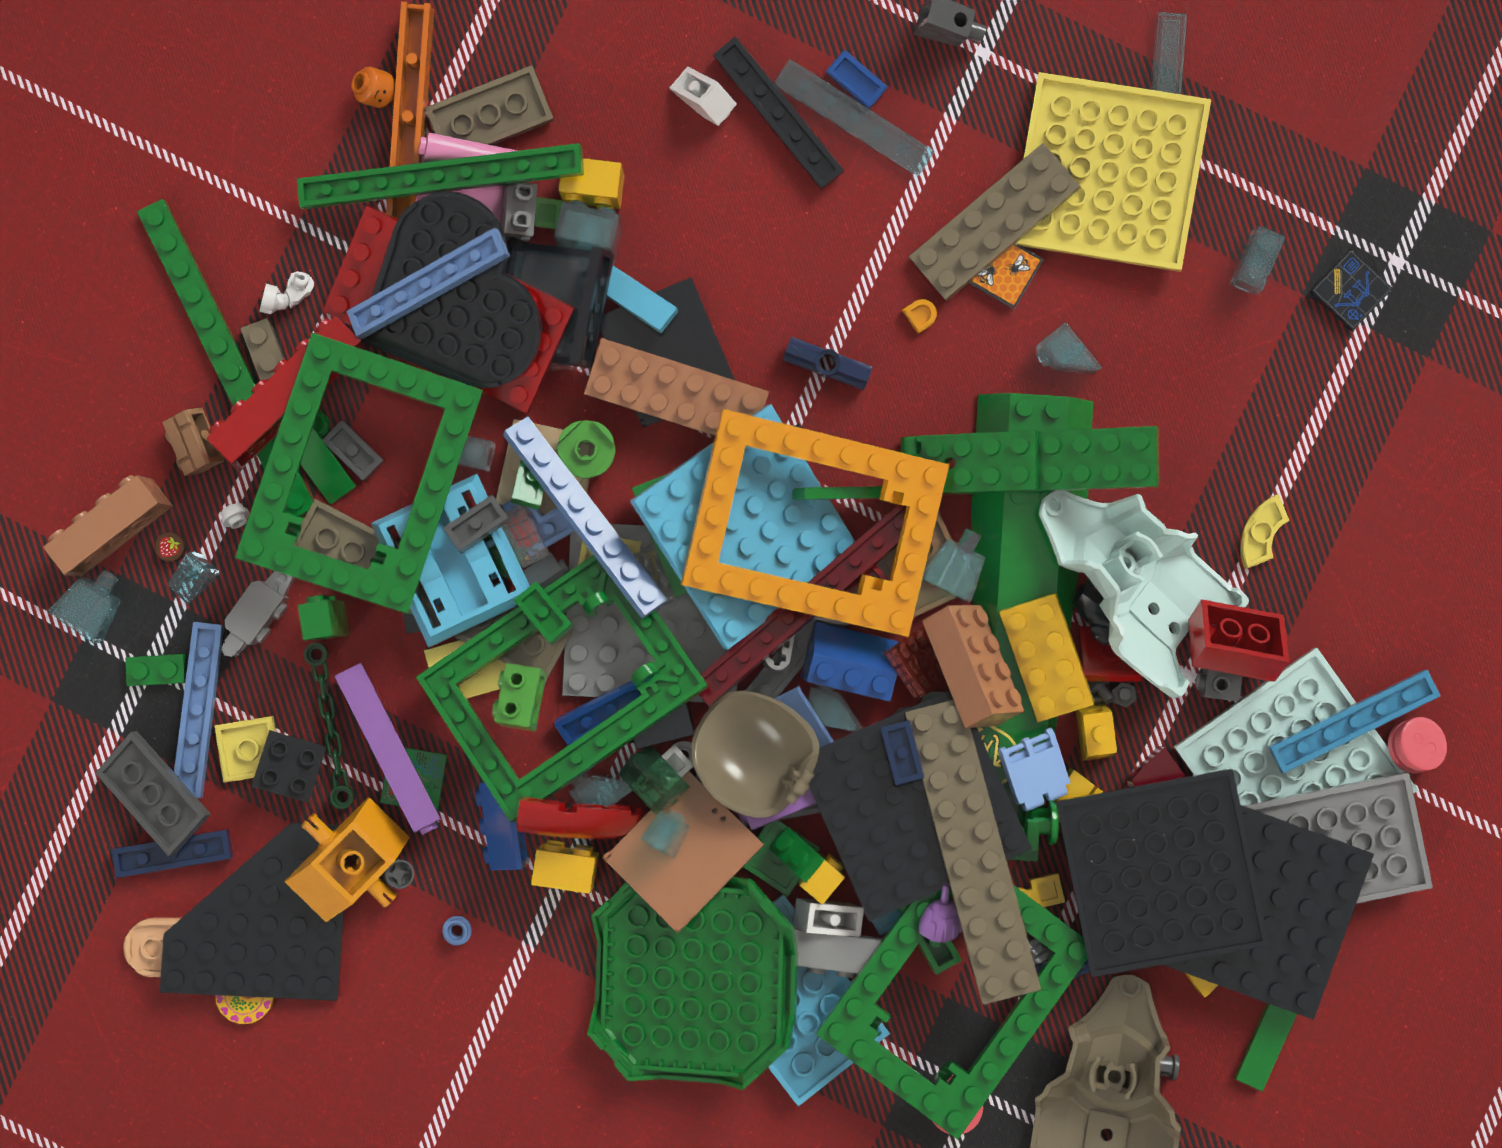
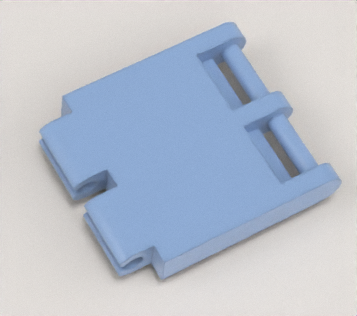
[998,728,1070,812]

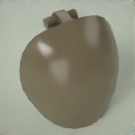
[691,691,819,818]

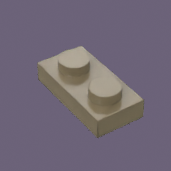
[240,318,285,381]

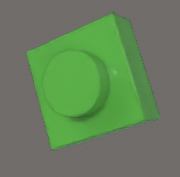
[534,197,563,229]

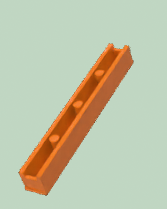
[386,1,434,219]

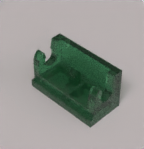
[619,745,690,816]

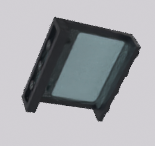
[505,237,615,369]

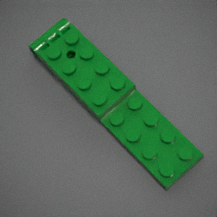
[900,426,1159,495]

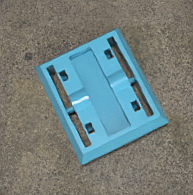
[371,474,530,647]

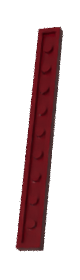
[698,505,907,708]

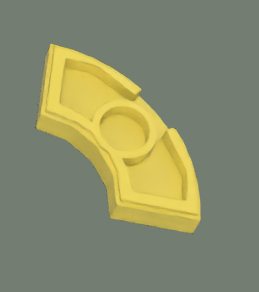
[1240,494,1289,569]

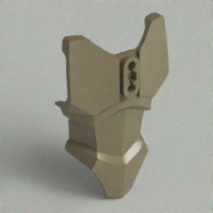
[1030,975,1182,1148]

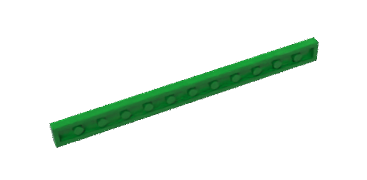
[137,199,314,517]

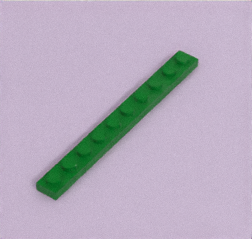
[297,143,584,209]

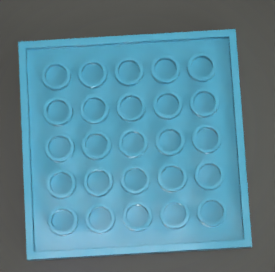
[630,404,855,649]

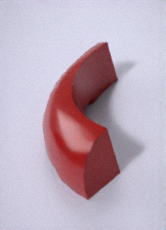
[517,796,650,839]

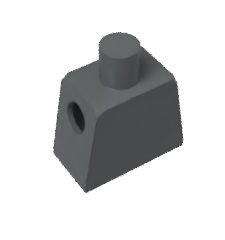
[914,0,986,46]

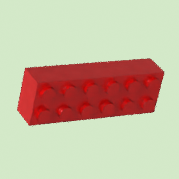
[206,316,363,472]

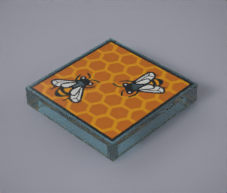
[968,244,1044,310]

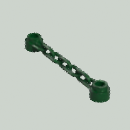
[304,643,355,809]

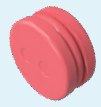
[1388,717,1447,774]

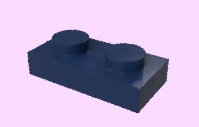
[880,720,925,786]

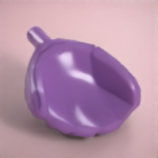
[919,883,962,943]

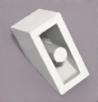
[670,66,737,126]

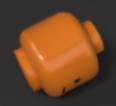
[351,66,395,108]

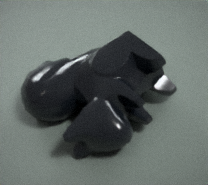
[1071,578,1110,645]

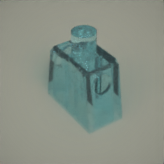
[922,529,985,603]
[48,570,121,643]

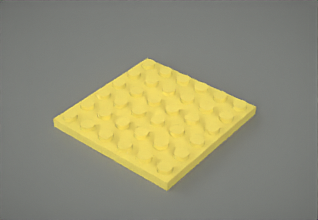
[1015,72,1211,272]

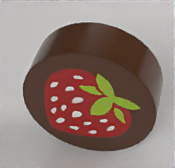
[155,532,186,562]

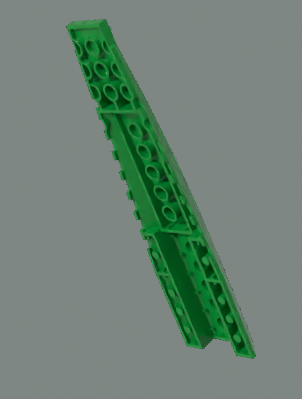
[971,393,1093,862]

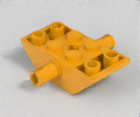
[284,797,410,922]

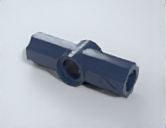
[782,337,872,391]

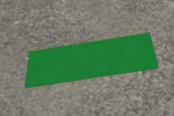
[301,428,356,505]

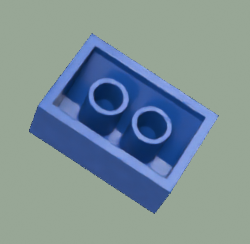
[800,621,898,701]
[475,781,528,871]

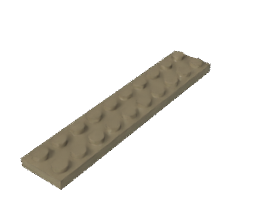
[295,499,572,684]
[904,700,1041,1005]

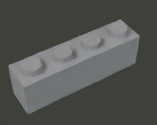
[794,928,883,978]

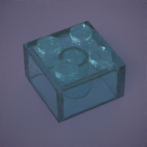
[555,200,622,263]

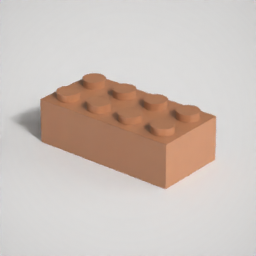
[43,475,173,576]
[922,605,1025,729]

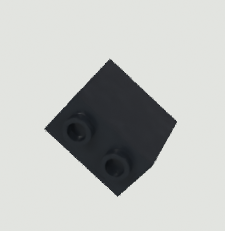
[629,702,695,749]

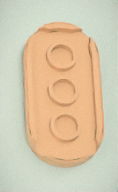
[124,918,181,977]

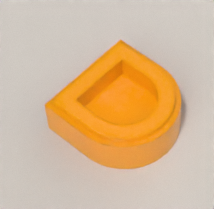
[902,299,937,335]

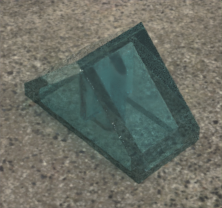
[167,552,220,605]

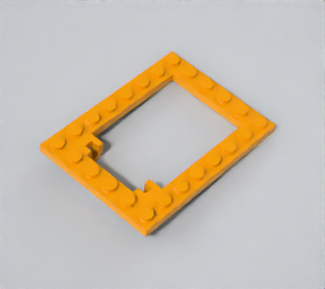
[681,409,949,637]

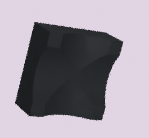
[252,730,326,803]

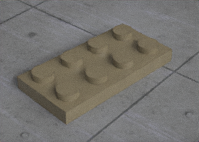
[425,65,554,145]

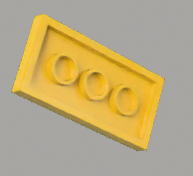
[999,593,1095,722]

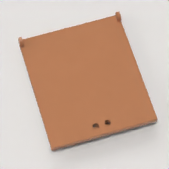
[602,772,764,933]

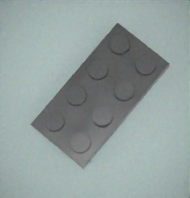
[95,731,211,856]

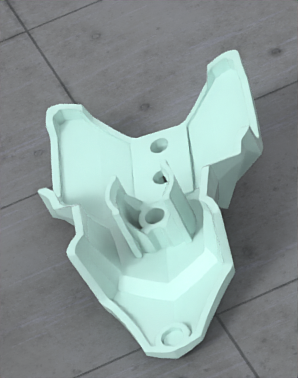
[1039,491,1249,698]

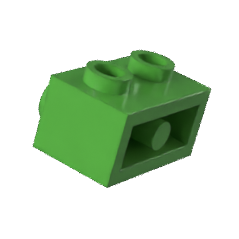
[492,663,547,732]

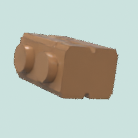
[162,407,224,476]

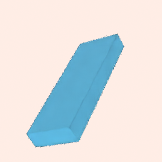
[606,266,678,334]

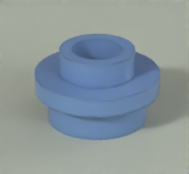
[442,916,472,945]

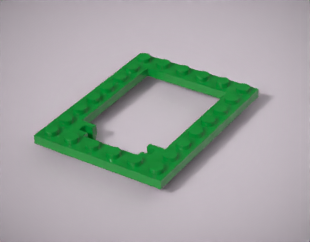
[235,332,483,614]
[416,555,709,823]
[815,885,1088,1140]

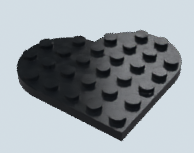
[359,192,543,388]

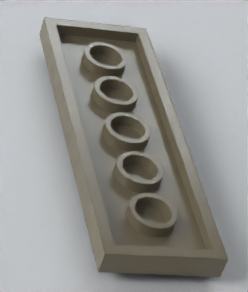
[909,143,1081,302]

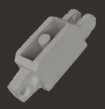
[221,571,295,657]

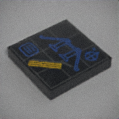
[1309,249,1393,331]

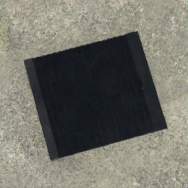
[600,277,736,428]

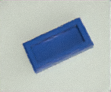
[825,49,888,111]

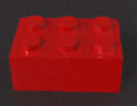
[1188,599,1289,682]

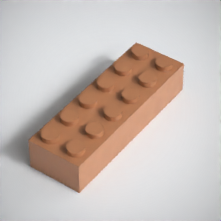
[584,338,769,435]

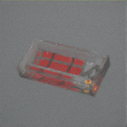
[502,505,550,568]

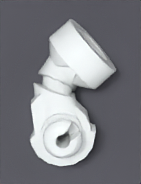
[259,272,314,314]

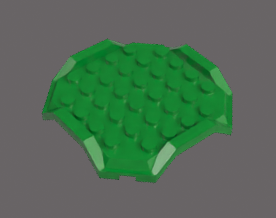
[587,876,798,1091]

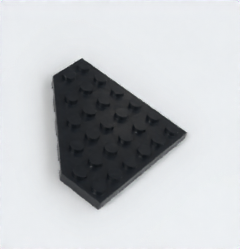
[159,822,348,1001]

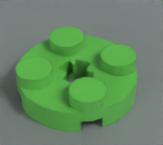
[557,420,616,479]

